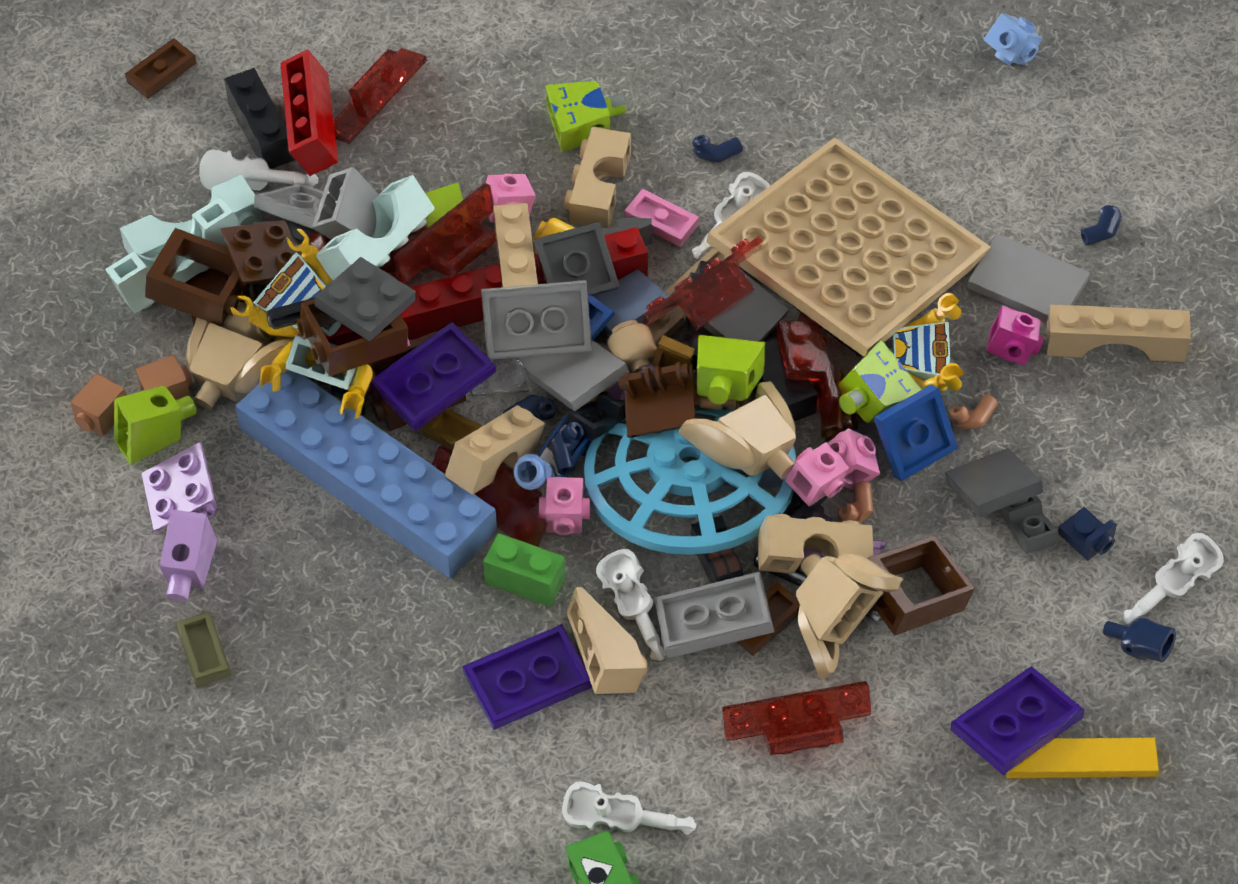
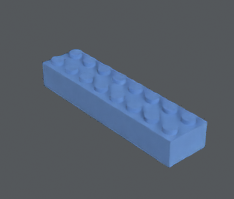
[235,370,497,579]

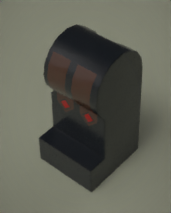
[691,515,743,583]

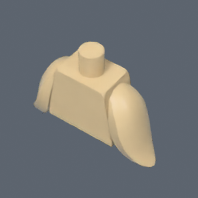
[186,317,294,410]
[678,381,796,479]
[796,554,903,679]

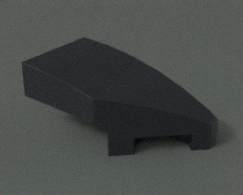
[566,392,626,441]

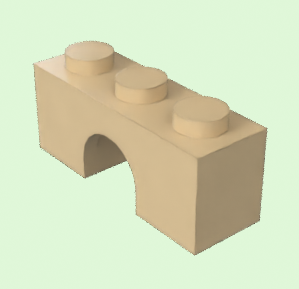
[564,127,631,229]
[445,405,545,495]
[758,514,874,574]

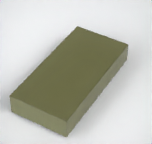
[175,611,231,687]

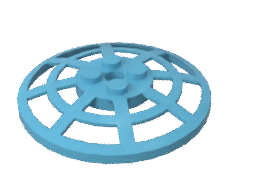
[584,395,796,555]

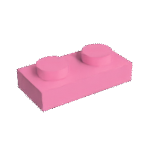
[624,189,699,248]

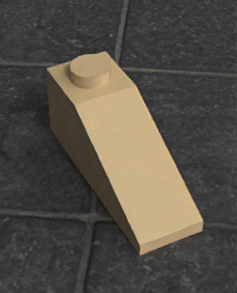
[566,587,647,694]

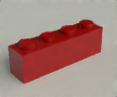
[280,49,338,176]

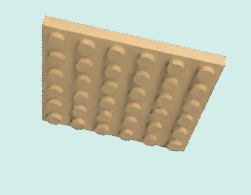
[706,137,991,357]

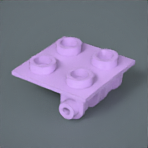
[142,442,217,531]

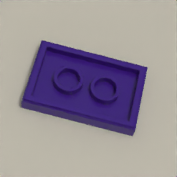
[370,322,497,432]
[462,624,593,730]
[950,666,1084,775]

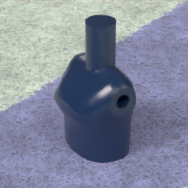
[1103,617,1176,662]

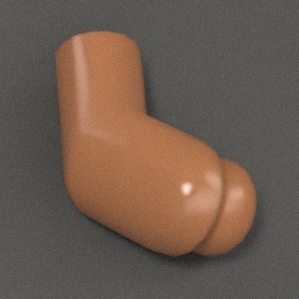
[949,395,998,430]
[838,481,873,523]

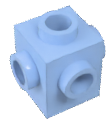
[983,13,1043,65]

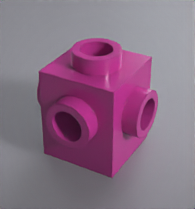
[986,306,1043,366]

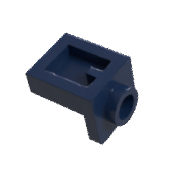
[1058,507,1117,561]

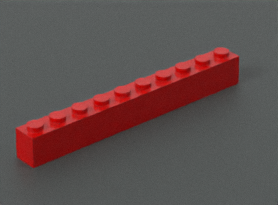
[323,227,648,346]

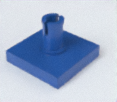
[874,385,958,481]

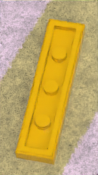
[1006,738,1159,779]

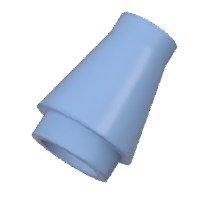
[514,454,556,490]

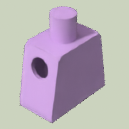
[160,509,217,602]

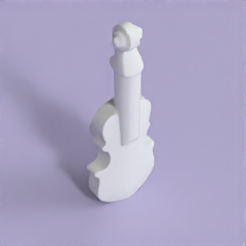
[199,149,318,191]
[692,172,771,260]
[1124,533,1224,624]
[596,549,666,662]
[562,781,696,835]

